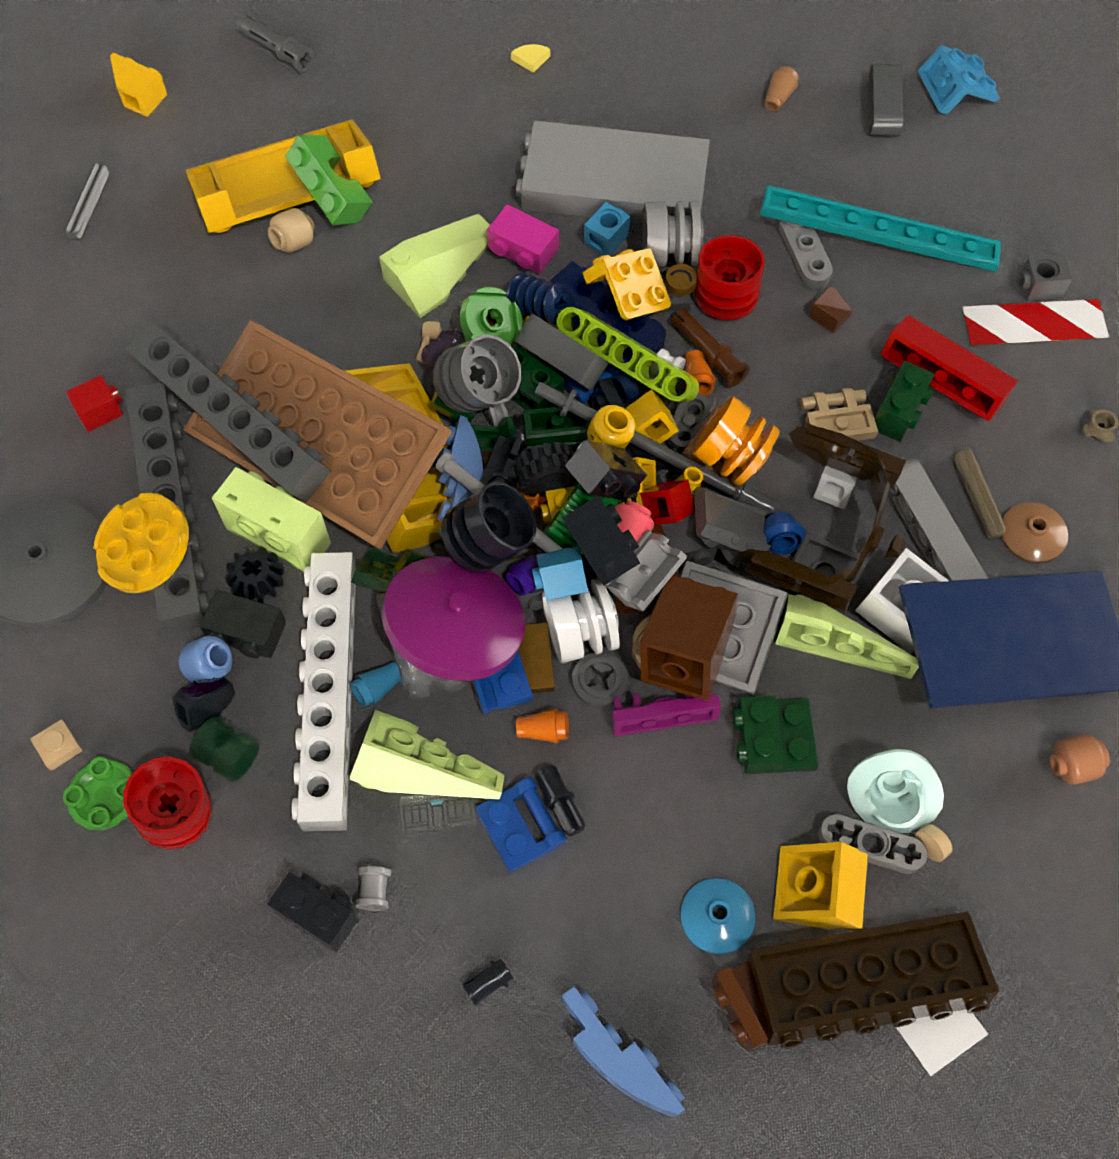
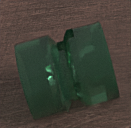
[189,716,260,783]

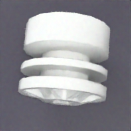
[542,578,620,664]

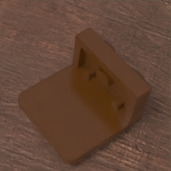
[710,961,769,1053]

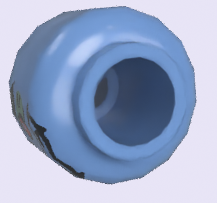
[179,636,233,684]

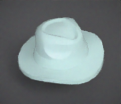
[847,749,944,833]

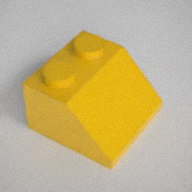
[773,842,868,930]

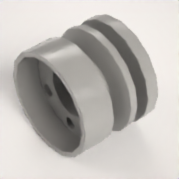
[643,201,704,268]

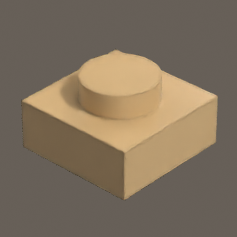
[30,719,83,771]

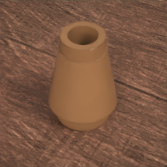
[764,66,799,112]

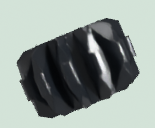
[225,545,285,604]

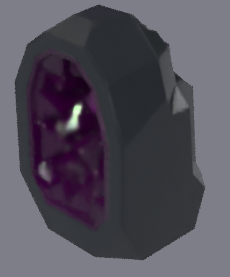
[172,678,235,732]

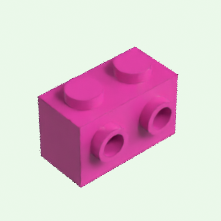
[487,204,559,274]

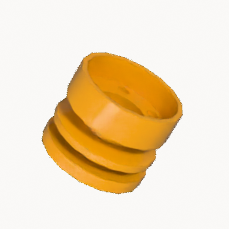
[692,396,780,486]

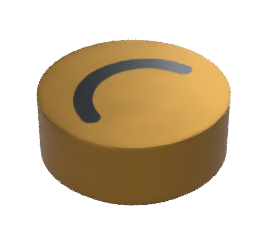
[665,264,697,296]

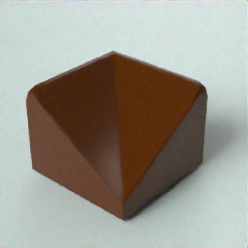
[809,285,853,333]

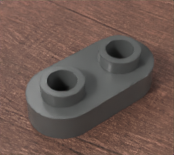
[667,393,711,453]

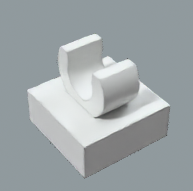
[813,466,857,509]

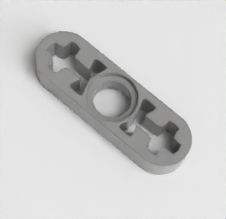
[818,814,927,874]

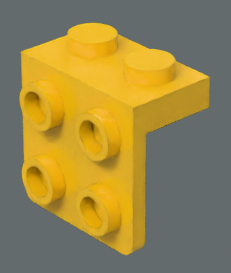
[583,248,671,320]

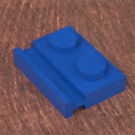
[473,651,533,715]

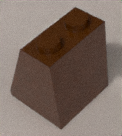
[640,575,738,701]

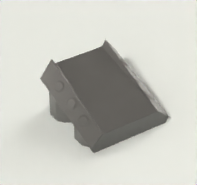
[694,487,771,566]

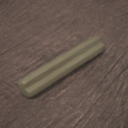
[954,449,1006,539]

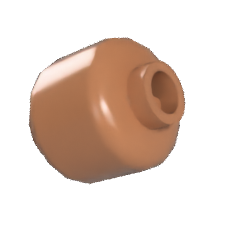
[1049,734,1110,785]

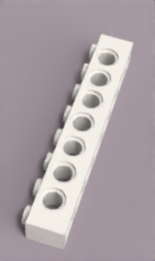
[292,552,357,831]

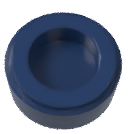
[611,371,639,401]

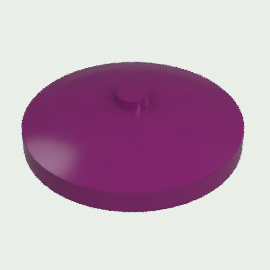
[382,557,525,681]

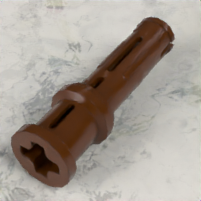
[671,308,750,387]

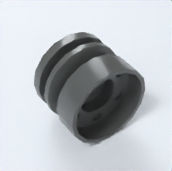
[433,334,521,414]

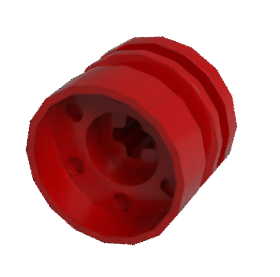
[695,235,765,320]
[123,757,212,850]

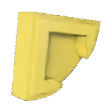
[511,44,550,73]

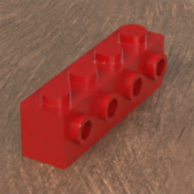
[880,315,1018,422]

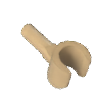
[415,321,442,364]

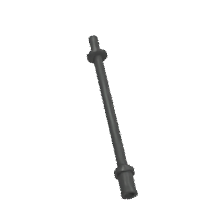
[534,382,778,519]

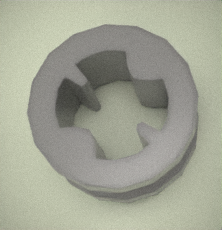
[484,403,509,427]

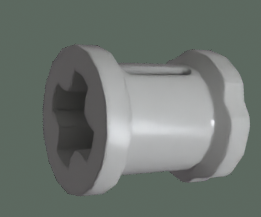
[355,866,392,911]

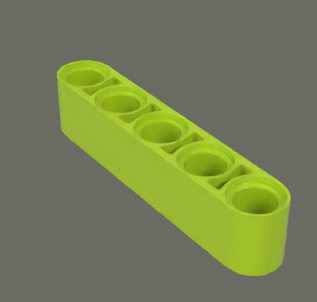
[557,307,699,403]

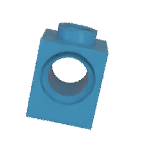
[584,202,630,256]

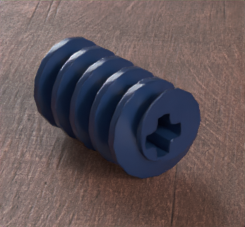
[507,273,575,325]

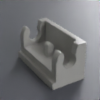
[605,530,687,611]

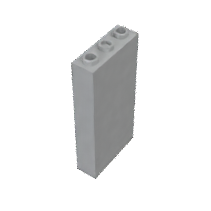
[516,120,710,223]

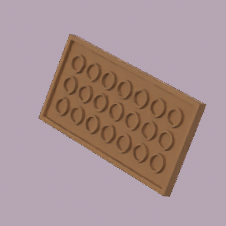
[183,320,452,550]

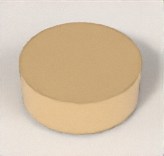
[915,824,952,862]

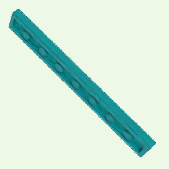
[760,185,1002,272]

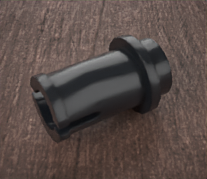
[462,959,513,1006]

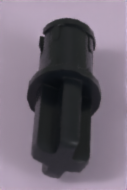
[535,765,585,837]

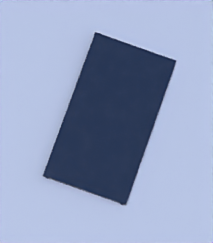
[898,571,1119,709]

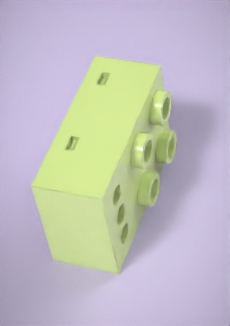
[212,467,331,572]

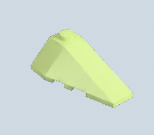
[379,214,490,318]
[775,594,919,679]
[349,710,505,799]

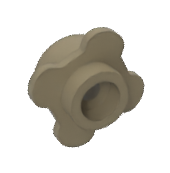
[1082,409,1119,443]

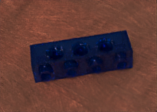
[550,261,666,362]

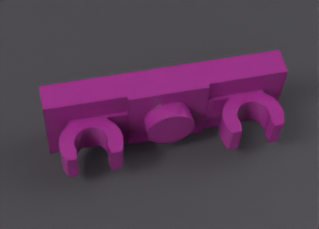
[612,693,721,737]

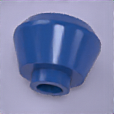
[763,512,806,555]

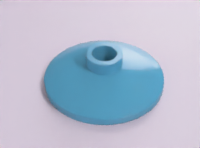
[680,878,755,954]

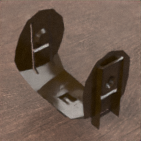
[739,423,906,611]

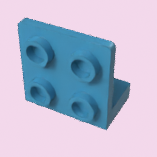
[918,45,1000,115]

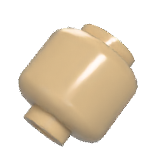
[267,208,315,253]

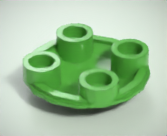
[63,757,132,830]

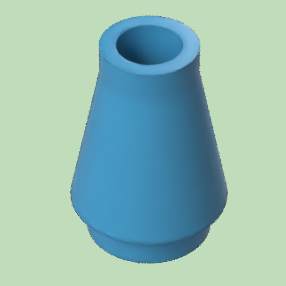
[350,661,405,707]

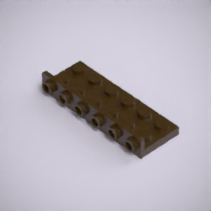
[748,911,999,1048]

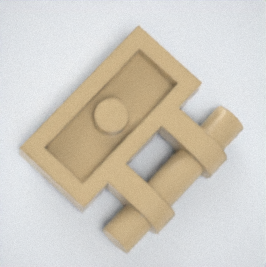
[800,388,878,441]

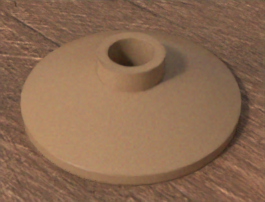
[1001,502,1068,563]

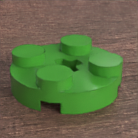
[460,287,522,346]

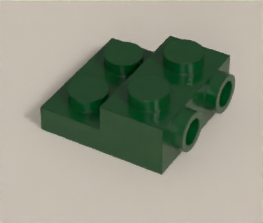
[732,695,818,774]

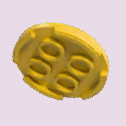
[93,493,189,593]

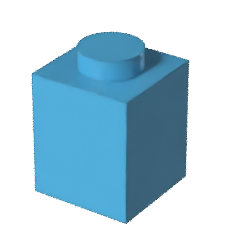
[532,546,588,601]

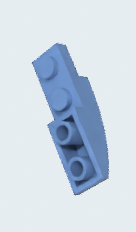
[437,415,484,536]
[562,987,685,1118]

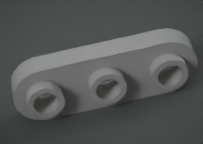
[779,220,833,288]

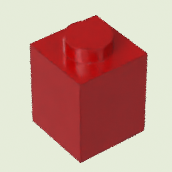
[66,375,123,432]
[640,479,695,525]

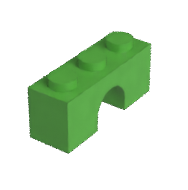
[285,135,373,225]

